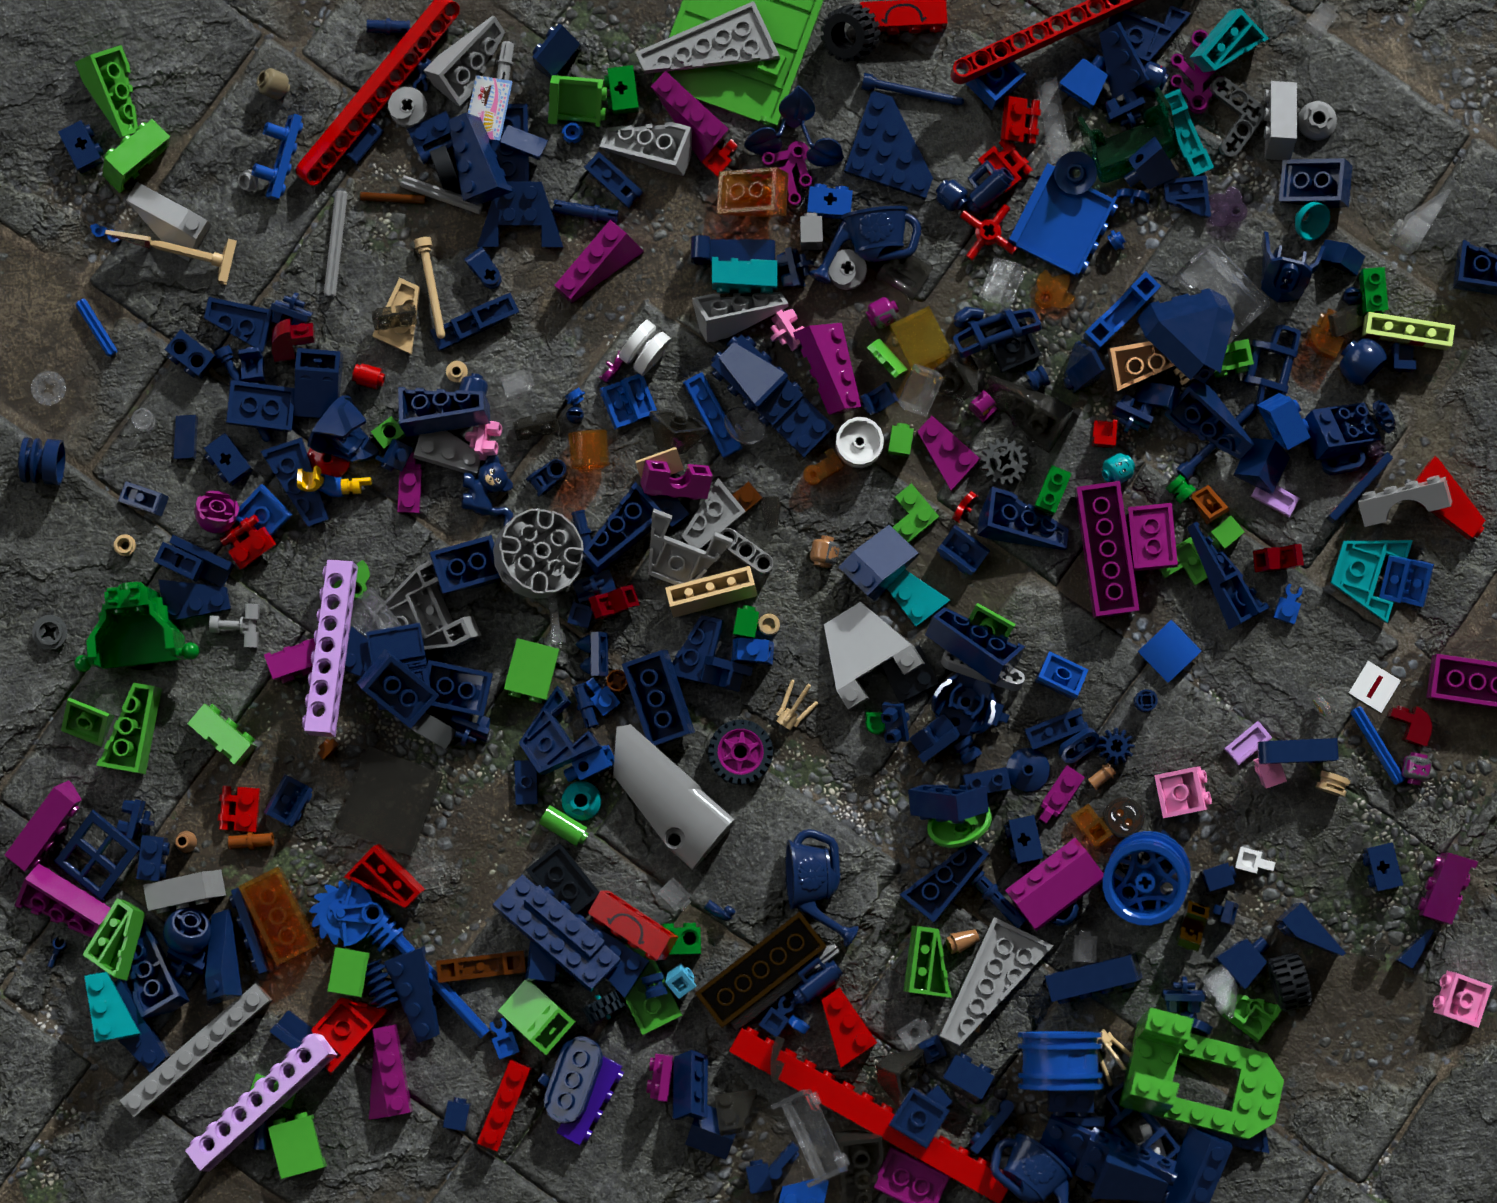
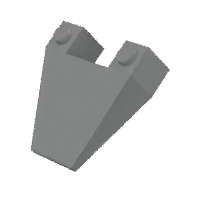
[373,560,482,649]
[824,602,925,710]

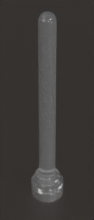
[548,594,566,645]

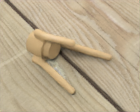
[776,680,818,730]
[1098,1029,1130,1086]

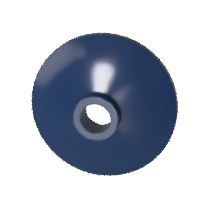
[1054,151,1097,195]
[1006,748,1050,792]

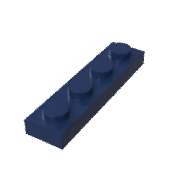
[229,887,270,974]

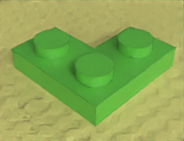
[892,483,939,543]
[1159,537,1208,586]

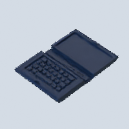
[366,623,431,710]

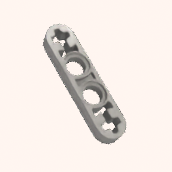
[941,650,1025,691]

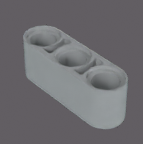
[719,528,773,575]

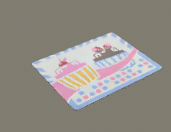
[468,75,513,140]

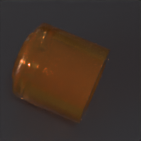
[568,429,610,472]

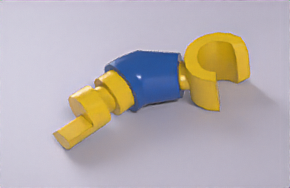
[297,466,372,497]

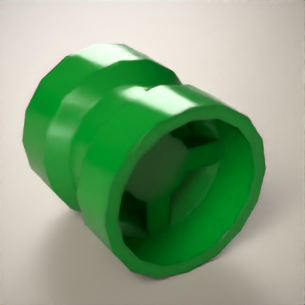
[1165,474,1196,504]

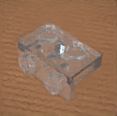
[979,257,1025,308]

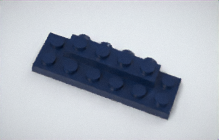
[492,874,621,992]

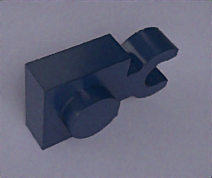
[759,996,795,1037]

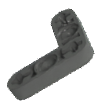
[1210,77,1265,158]

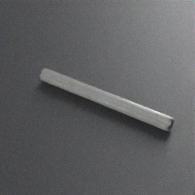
[730,942,840,1030]

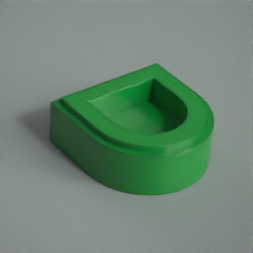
[865,712,886,735]

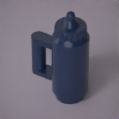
[965,161,1014,213]
[790,955,843,1005]

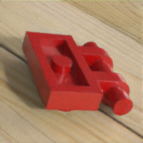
[1000,96,1041,144]
[977,140,1033,193]
[220,515,277,569]
[218,786,261,832]

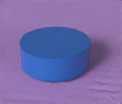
[788,1015,810,1034]

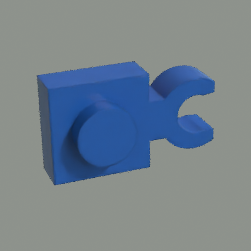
[1273,584,1302,625]
[490,1018,520,1059]

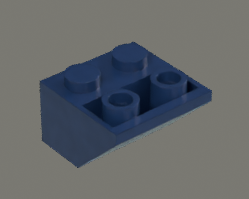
[532,23,582,79]

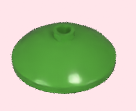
[927,807,992,848]

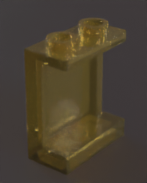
[889,306,952,375]

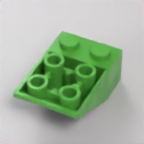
[498,980,576,1055]

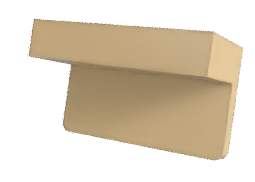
[635,447,684,478]

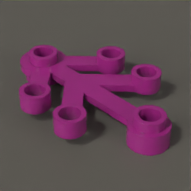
[1170,30,1226,114]
[751,141,812,217]

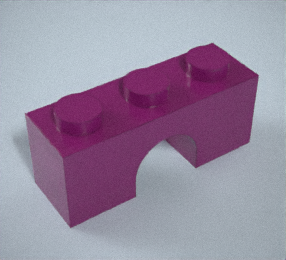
[640,460,713,500]

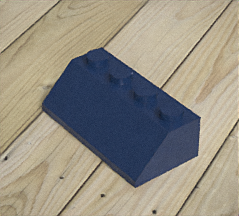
[1161,1125,1233,1203]

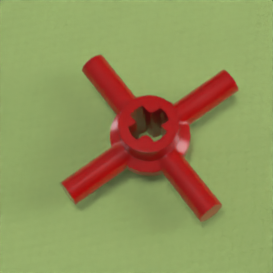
[960,204,1017,261]

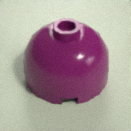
[194,491,239,533]

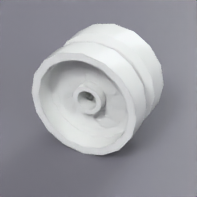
[618,320,671,376]
[835,417,884,468]

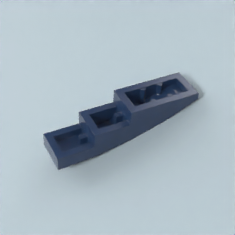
[430,293,519,351]

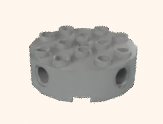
[493,509,584,599]

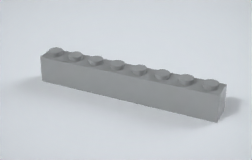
[120,983,272,1117]

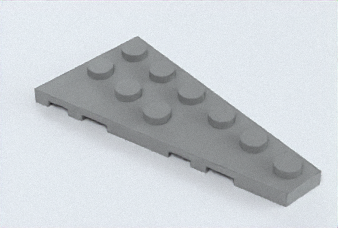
[636,1,780,74]
[939,917,1054,1046]

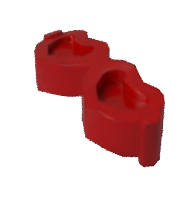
[952,491,978,523]

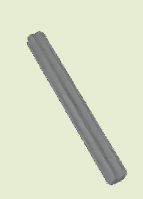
[324,191,347,297]

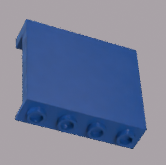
[1008,163,1118,277]

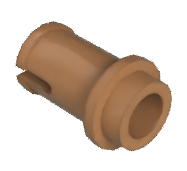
[1088,763,1116,790]

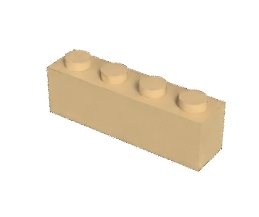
[665,566,758,618]

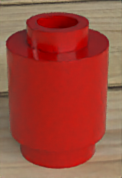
[352,363,385,390]

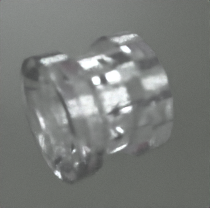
[132,408,156,432]

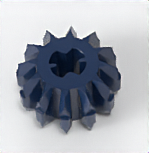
[1097,728,1135,765]

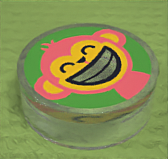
[1312,695,1332,717]

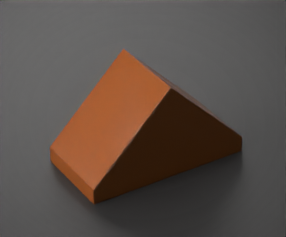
[1190,485,1229,525]

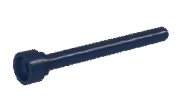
[861,73,964,106]
[214,345,271,442]
[1175,403,1257,481]

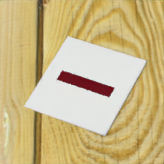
[1349,661,1401,713]

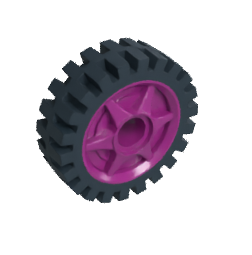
[708,720,773,785]

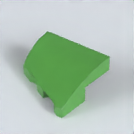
[867,338,909,380]
[1222,994,1281,1042]

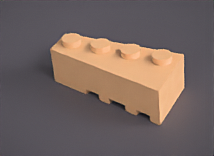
[1107,341,1175,391]

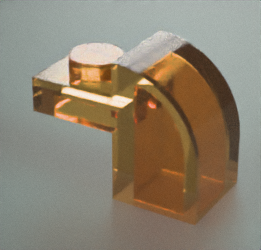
[1308,308,1344,361]
[1071,803,1114,850]

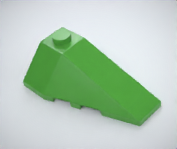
[75,45,138,138]

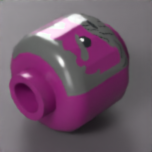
[866,297,899,329]
[1401,752,1432,786]

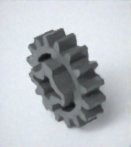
[980,438,1028,486]

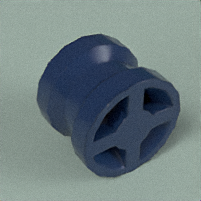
[1025,365,1050,392]

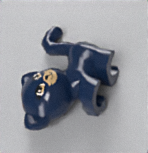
[461,455,514,526]

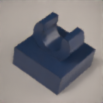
[991,702,1010,726]
[1213,900,1239,926]
[918,1035,947,1064]

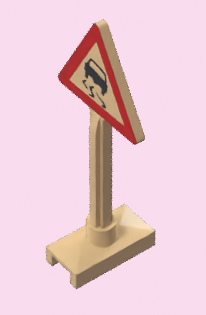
[105,230,237,285]

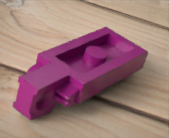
[397,452,422,514]
[1038,765,1085,824]

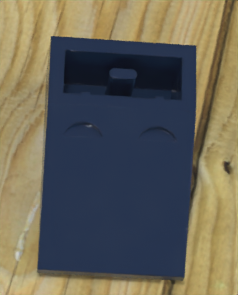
[294,348,343,418]
[1304,402,1381,460]

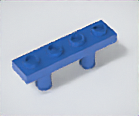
[251,114,303,200]

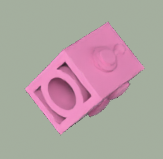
[1253,758,1287,789]

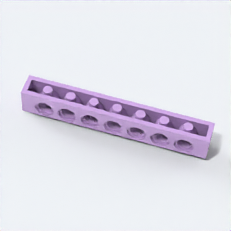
[302,560,358,737]
[185,1033,337,1172]

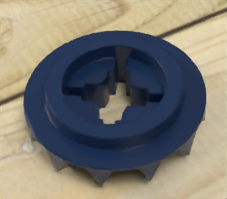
[1372,400,1396,434]

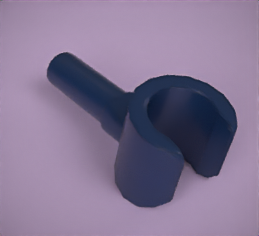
[47,937,67,968]

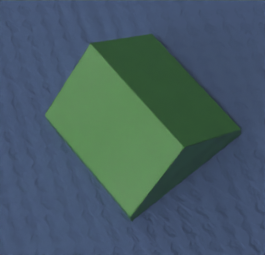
[968,603,1016,638]
[61,698,115,747]
[328,947,369,997]

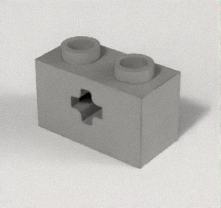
[800,213,823,250]

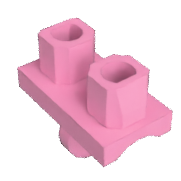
[770,309,805,351]
[465,421,502,460]

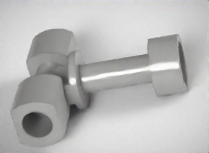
[209,603,260,648]

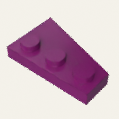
[917,416,980,491]

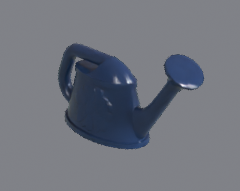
[809,206,921,284]
[785,829,859,947]
[991,1133,1073,1203]

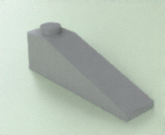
[424,16,505,106]
[599,122,692,176]
[126,182,211,262]

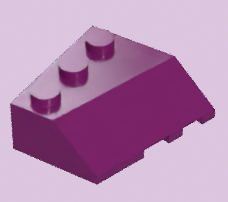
[1417,853,1478,925]

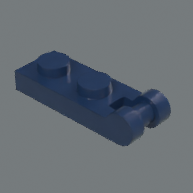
[584,152,643,209]
[1024,707,1089,750]
[969,1099,1014,1154]

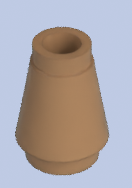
[175,831,197,853]
[945,929,980,954]

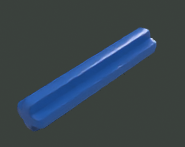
[75,299,118,357]

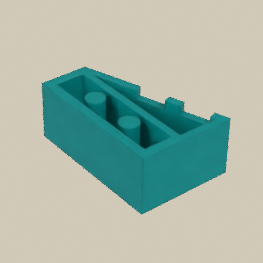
[712,257,777,294]

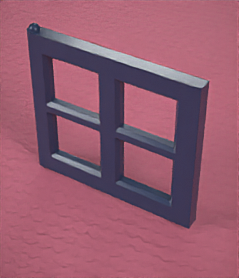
[54,810,140,901]

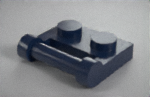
[407,111,453,164]
[769,1141,799,1179]

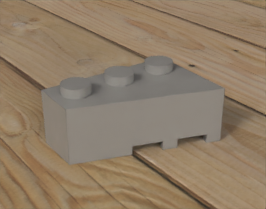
[1264,81,1297,160]
[143,870,226,914]

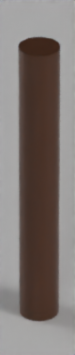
[360,192,425,204]

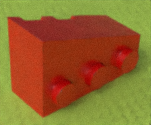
[344,843,426,908]
[821,987,877,1067]

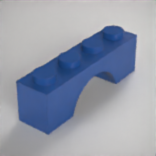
[1083,271,1161,351]

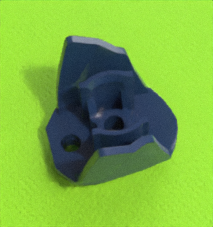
[1261,231,1325,303]
[307,395,379,463]
[931,673,996,736]

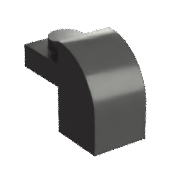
[403,712,457,749]

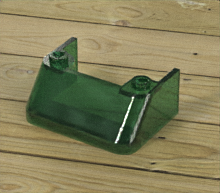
[1078,87,1179,183]

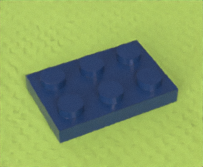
[226,380,295,432]

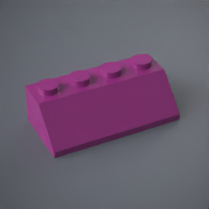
[1005,838,1104,931]

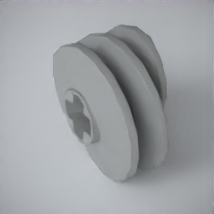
[388,87,428,128]
[828,249,867,290]

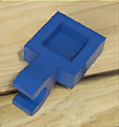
[586,677,620,716]

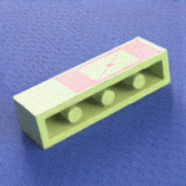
[1362,312,1455,350]

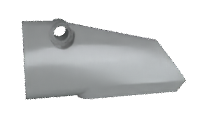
[613,725,735,870]

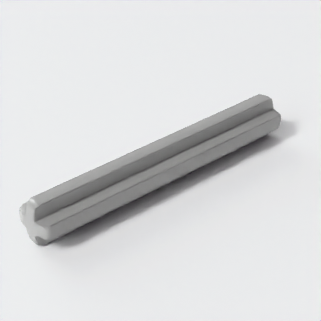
[401,176,483,214]

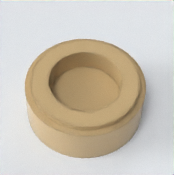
[758,614,780,636]

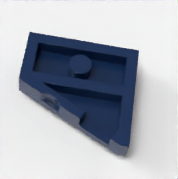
[1163,175,1211,218]

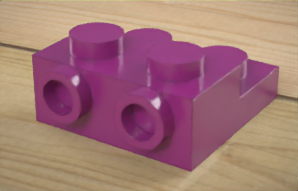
[646,1053,673,1101]

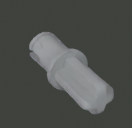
[496,41,514,80]

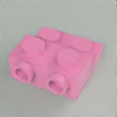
[1154,766,1212,818]
[1433,971,1492,1028]

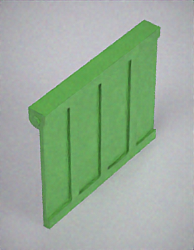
[652,0,825,129]

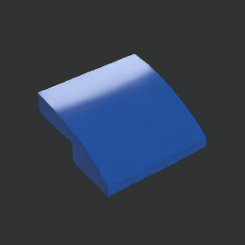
[599,374,658,430]
[1379,555,1434,607]
[1138,619,1201,683]

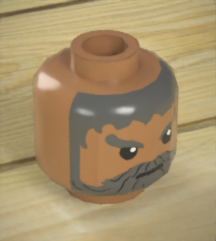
[810,535,840,568]

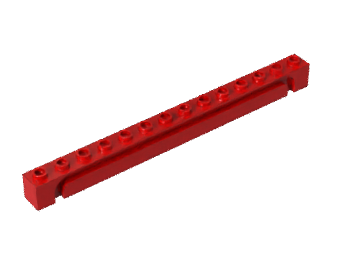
[729,1026,1008,1203]

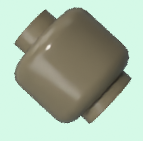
[257,68,290,100]

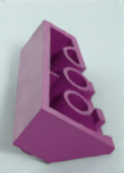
[651,71,731,163]
[554,220,644,303]
[5,780,82,871]
[14,863,111,938]
[369,1024,413,1120]

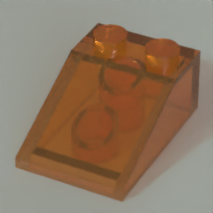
[717,167,789,217]

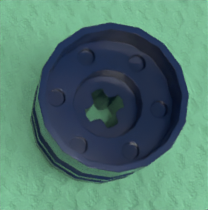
[18,437,65,486]

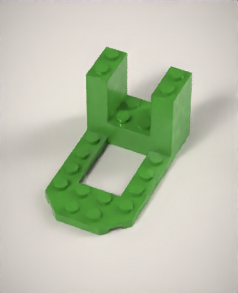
[1119,1007,1284,1140]

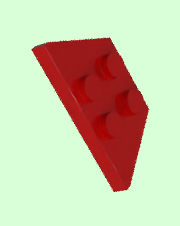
[311,997,388,1075]

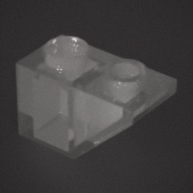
[1201,964,1239,1019]

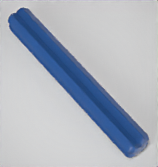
[1351,706,1405,785]

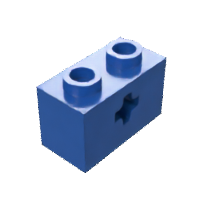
[807,184,853,219]

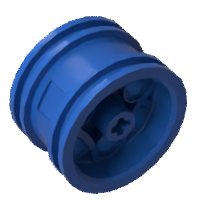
[1103,831,1191,925]
[1018,1031,1103,1090]

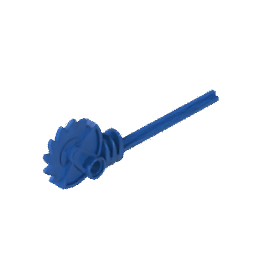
[309,881,490,1039]

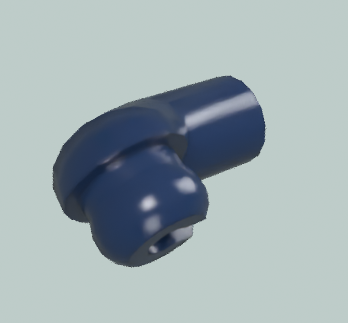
[954,307,984,328]
[704,900,735,921]

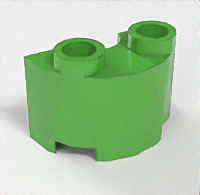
[1214,339,1254,378]

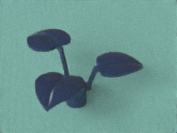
[744,85,844,167]

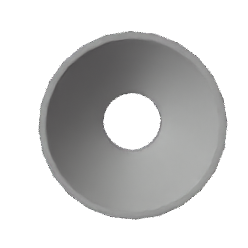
[1297,101,1337,141]

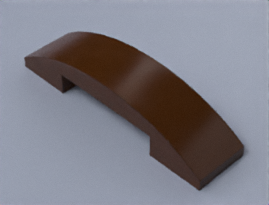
[436,950,526,983]

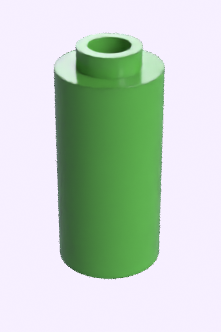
[539,805,589,846]

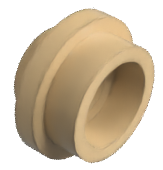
[446,361,468,383]
[114,534,136,556]

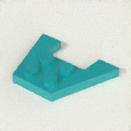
[1330,540,1413,623]

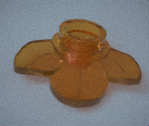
[1035,270,1076,309]

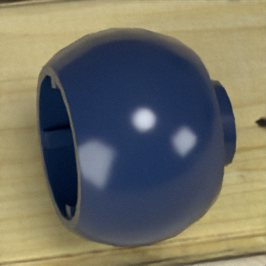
[1339,339,1387,386]
[163,908,211,956]

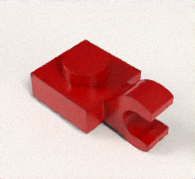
[702,139,738,177]

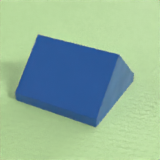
[1035,651,1088,700]

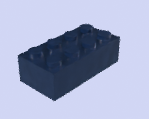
[622,650,695,747]

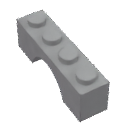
[1358,475,1452,527]

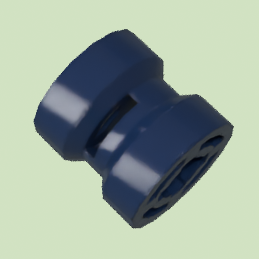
[1134,689,1158,712]
[952,735,982,765]
[641,972,668,999]

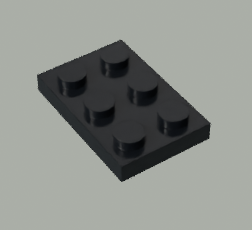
[526,842,599,915]

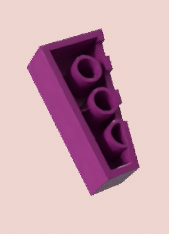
[793,323,861,415]

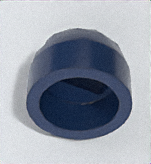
[1343,287,1361,305]
[566,406,584,424]

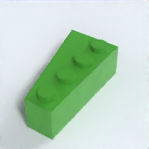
[96,683,162,774]

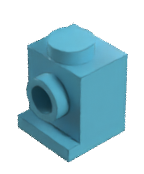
[665,963,696,999]

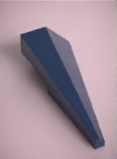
[1187,522,1270,629]

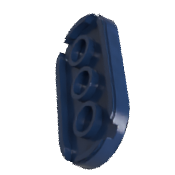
[544,1036,603,1124]

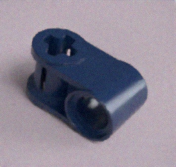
[464,247,502,289]
[526,459,568,497]

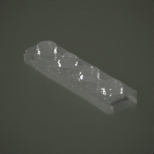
[1035,77,1071,165]

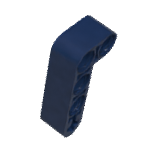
[691,235,775,264]
[1257,738,1339,764]

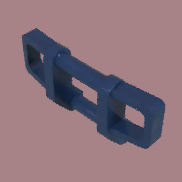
[953,308,1042,358]
[1242,324,1301,408]
[1104,1082,1180,1159]

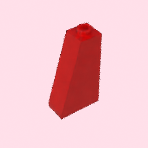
[1415,456,1486,540]

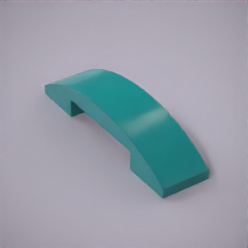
[1160,89,1214,176]

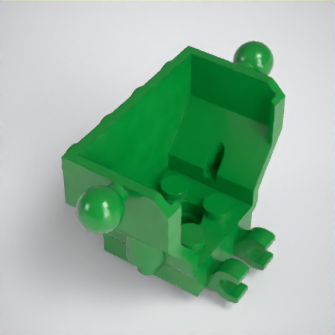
[74,582,199,672]

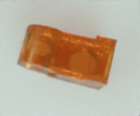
[803,448,844,485]

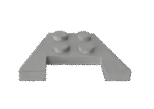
[648,509,733,585]

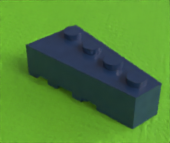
[449,113,513,205]
[1453,240,1497,295]
[398,387,490,437]
[900,842,990,924]

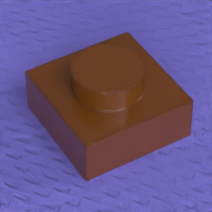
[733,481,763,512]
[317,738,341,761]

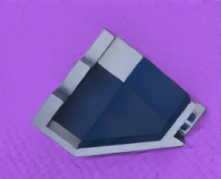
[1137,288,1235,384]

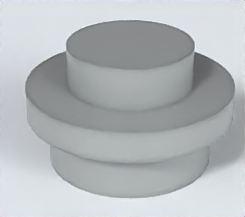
[238,170,258,191]

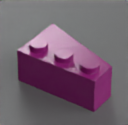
[264,638,333,684]

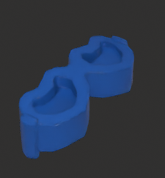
[1116,188,1150,204]
[90,224,121,243]

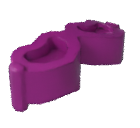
[599,350,624,383]

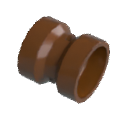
[606,669,628,693]

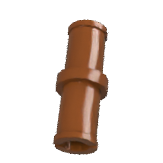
[228,832,274,850]

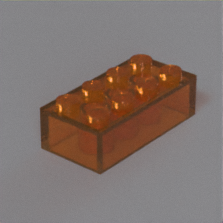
[238,867,320,966]

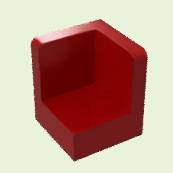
[1092,419,1118,448]

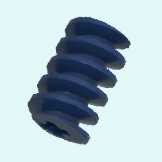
[364,959,399,1008]

